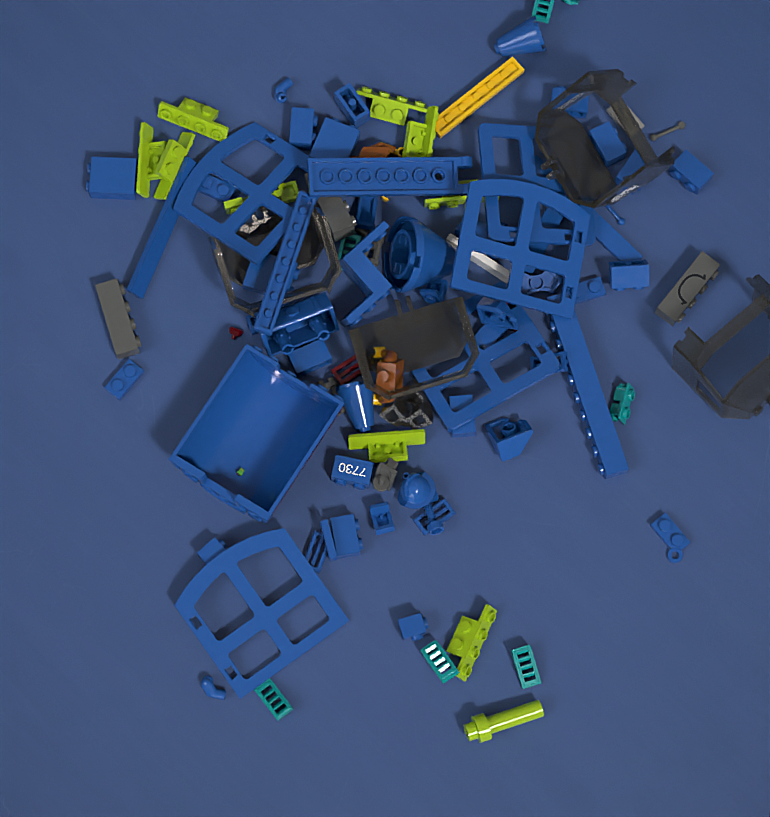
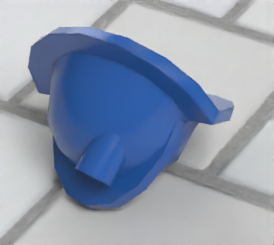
[398,472,436,509]

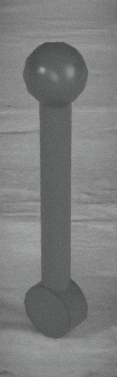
[650,122,685,141]

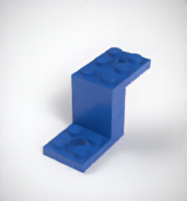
[336,221,392,327]

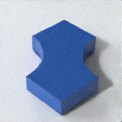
[521,271,563,296]

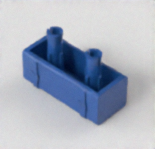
[254,292,340,356]

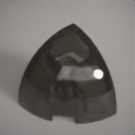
[379,378,433,429]

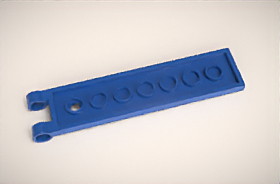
[307,156,473,197]

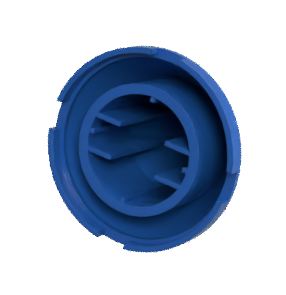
[383,216,457,293]

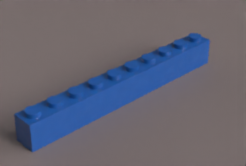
[545,291,629,479]

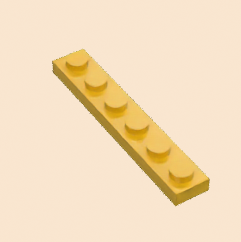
[435,56,525,139]

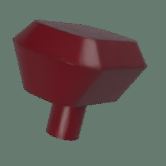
[229,326,244,340]

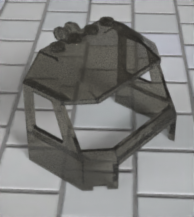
[535,69,675,208]
[208,205,342,317]
[672,274,770,419]
[348,295,479,401]

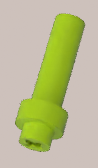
[463,700,544,743]

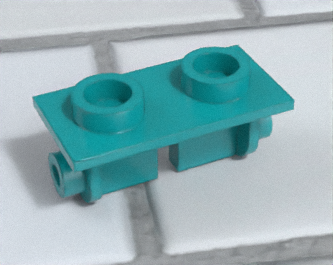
[610,383,635,425]

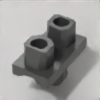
[372,458,398,492]

